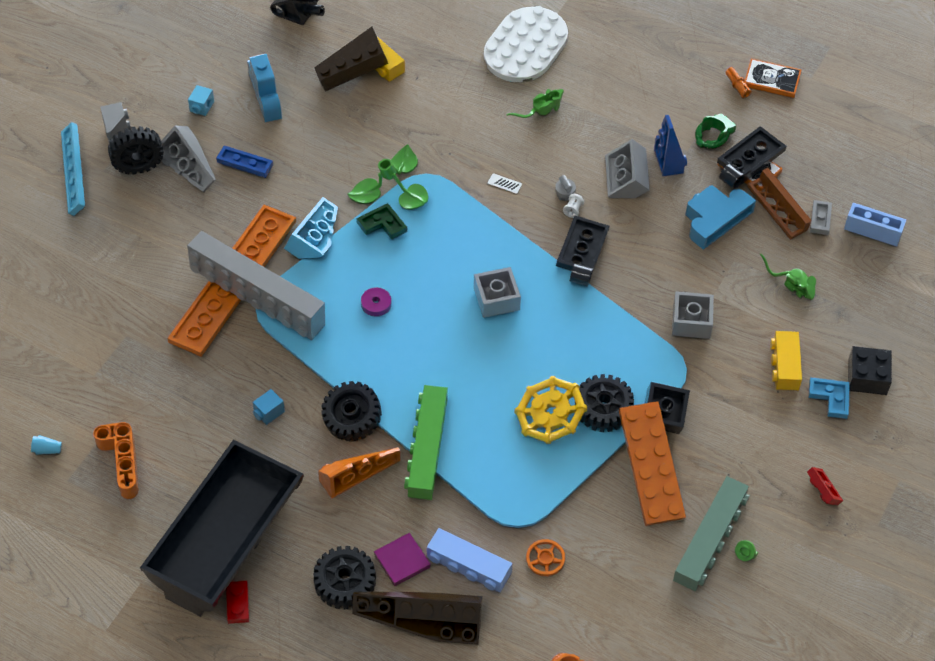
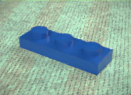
[216,145,273,178]

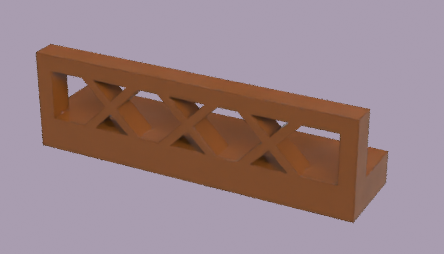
[747,168,812,240]

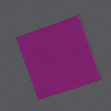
[374,532,431,586]

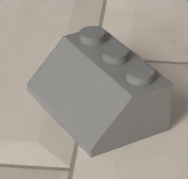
[605,139,649,198]

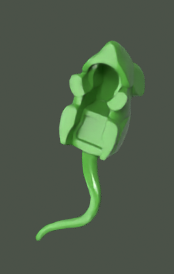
[506,89,564,118]
[760,253,816,300]

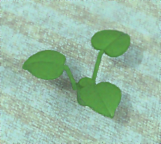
[348,144,429,210]

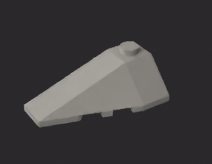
[160,125,216,192]

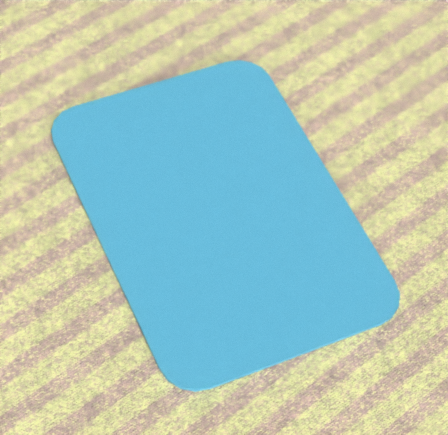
[256,174,687,528]

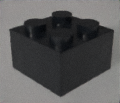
[848,346,892,395]
[644,382,690,434]

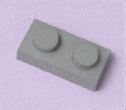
[810,200,832,235]

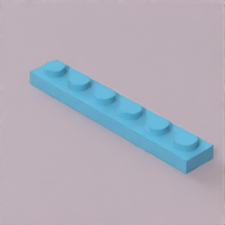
[61,122,85,216]

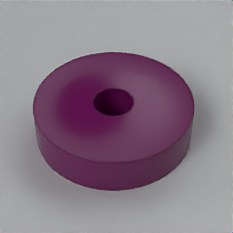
[361,287,391,316]

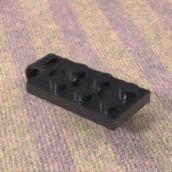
[717,126,787,190]
[556,216,610,287]

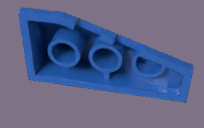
[654,115,687,176]

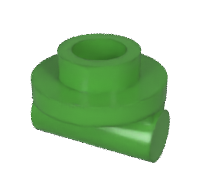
[735,540,759,561]

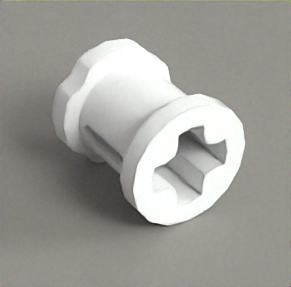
[563,194,584,218]

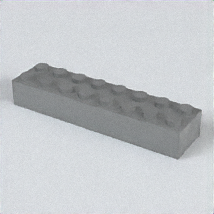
[187,231,325,340]

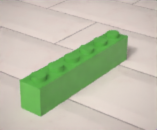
[404,385,448,500]

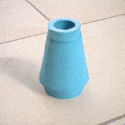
[31,435,62,455]

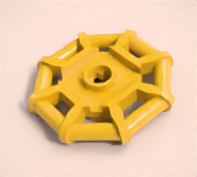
[514,376,587,444]

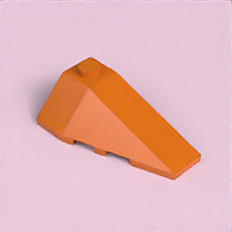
[318,447,400,498]

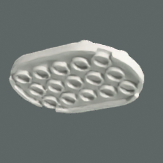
[484,6,568,82]

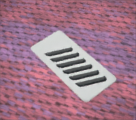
[488,174,522,193]

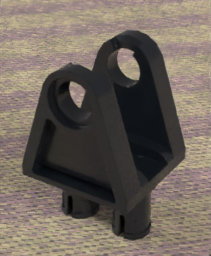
[270,0,325,25]

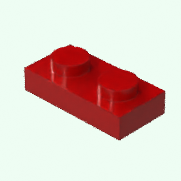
[807,467,843,506]
[226,580,249,624]

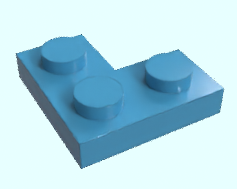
[808,377,850,419]

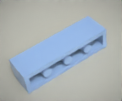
[427,528,512,592]

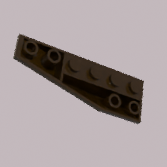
[352,591,483,645]

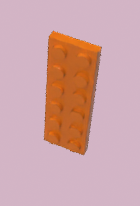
[619,401,686,526]

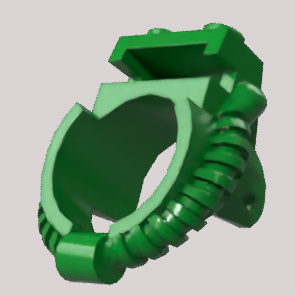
[695,113,736,149]

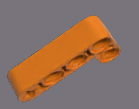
[93,422,139,499]

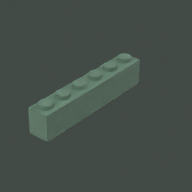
[673,476,750,592]

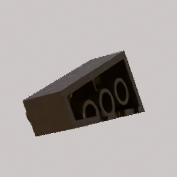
[314,27,389,92]

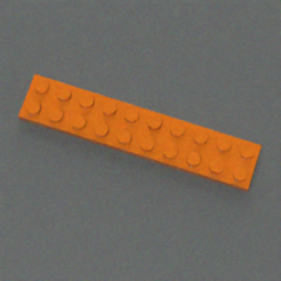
[167,205,296,357]

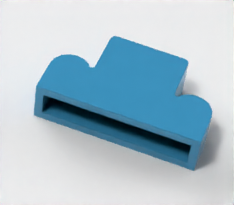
[247,54,282,122]
[686,185,756,250]

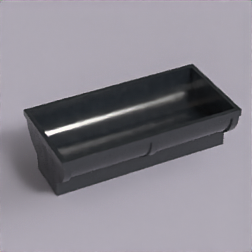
[140,439,304,617]

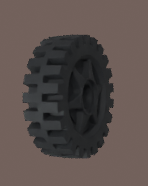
[108,126,164,175]
[575,374,634,432]
[321,381,382,441]
[313,546,376,610]

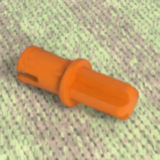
[725,67,752,98]

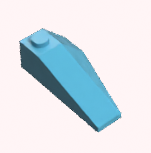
[284,197,338,259]

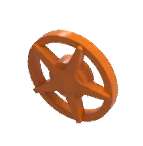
[526,539,565,577]

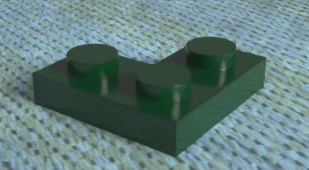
[356,203,407,239]

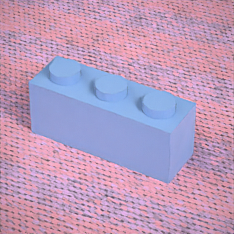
[844,203,906,246]

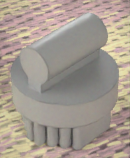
[555,175,576,201]

